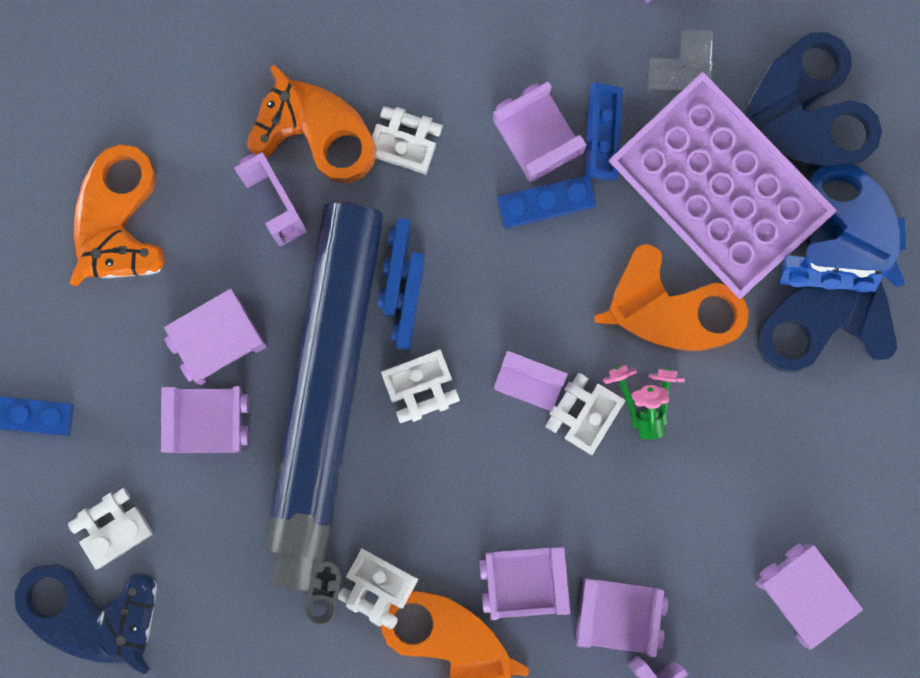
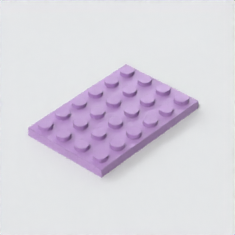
[608,72,837,299]

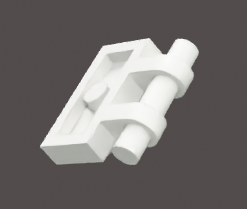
[372,106,443,175]
[381,349,460,423]
[545,373,626,456]
[68,488,154,570]
[338,548,418,629]

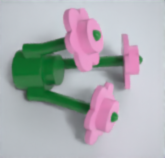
[603,365,685,440]

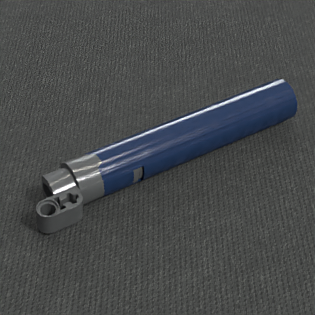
[264,201,384,625]

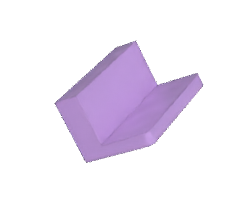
[494,351,568,411]
[627,656,688,678]

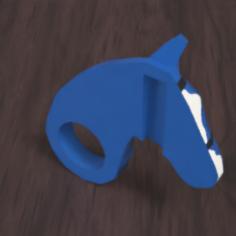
[806,165,905,287]

